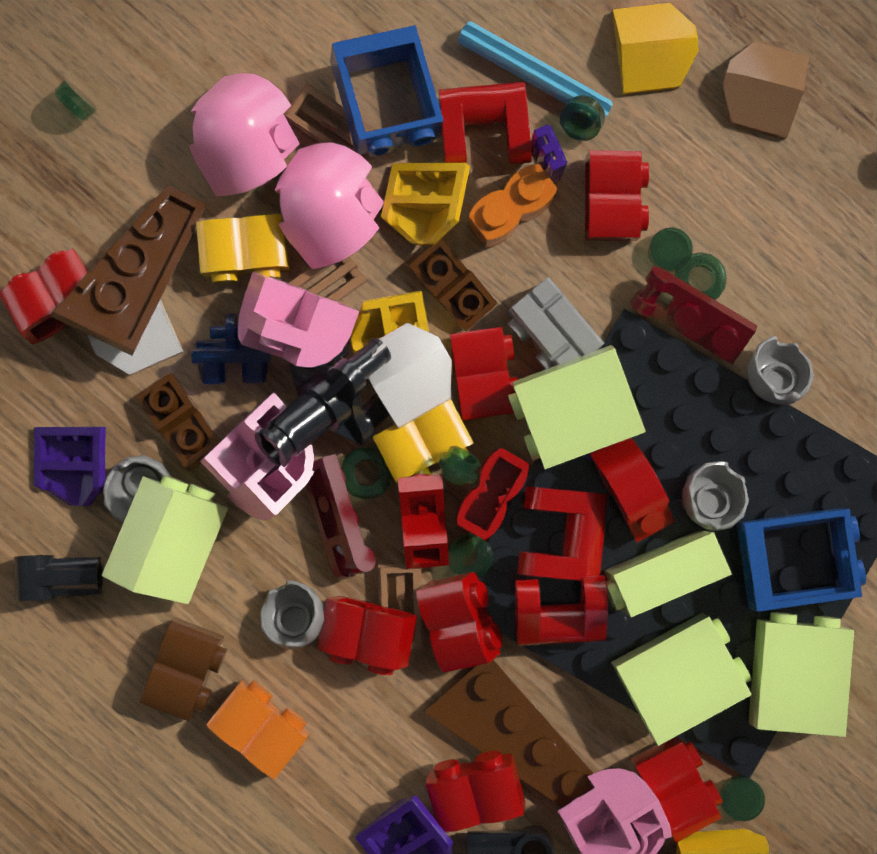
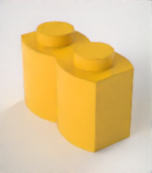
[196,214,290,284]
[373,399,474,483]

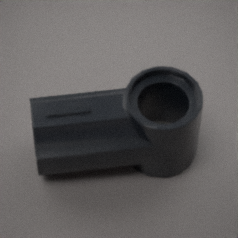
[14,555,103,601]
[467,825,554,854]

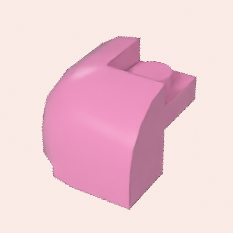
[189,73,300,197]
[275,142,384,270]
[238,272,359,367]
[200,393,314,520]
[558,768,672,854]

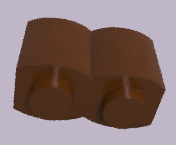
[140,618,228,722]

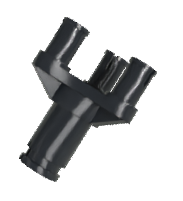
[255,337,391,467]

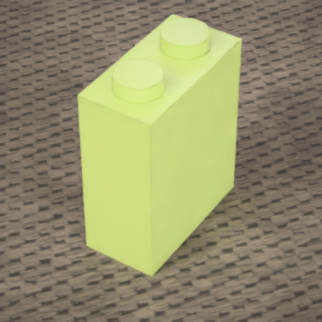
[508,345,646,469]
[102,475,228,604]
[604,530,732,617]
[748,612,854,737]
[611,613,752,746]

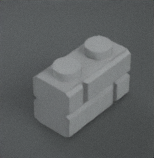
[507,277,604,370]

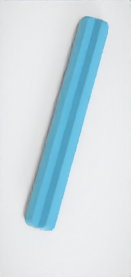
[458,21,613,123]

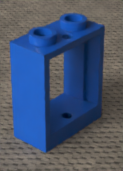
[330,25,444,157]
[736,508,866,612]

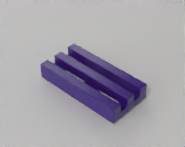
[531,124,568,183]

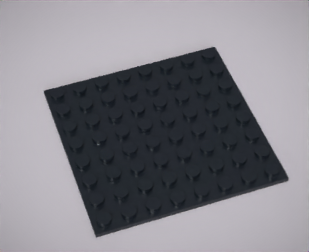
[470,309,877,779]

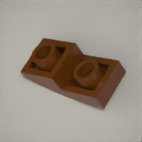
[405,238,498,331]
[136,372,221,472]

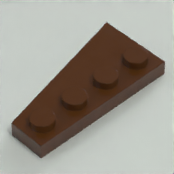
[51,185,207,356]
[424,659,594,808]

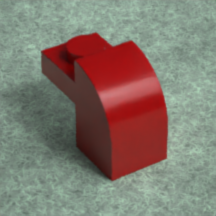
[590,438,675,542]
[398,474,449,569]

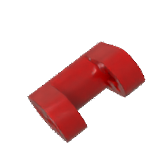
[439,82,532,164]
[517,486,608,581]
[515,575,608,646]

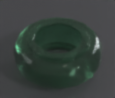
[674,252,727,300]
[341,446,393,500]

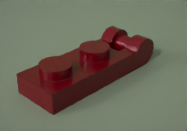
[630,267,757,365]
[305,454,376,580]

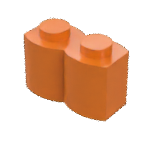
[468,164,557,248]
[206,680,309,780]

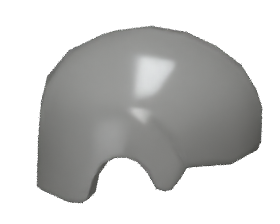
[747,336,814,405]
[103,455,171,523]
[682,461,749,531]
[260,580,324,650]

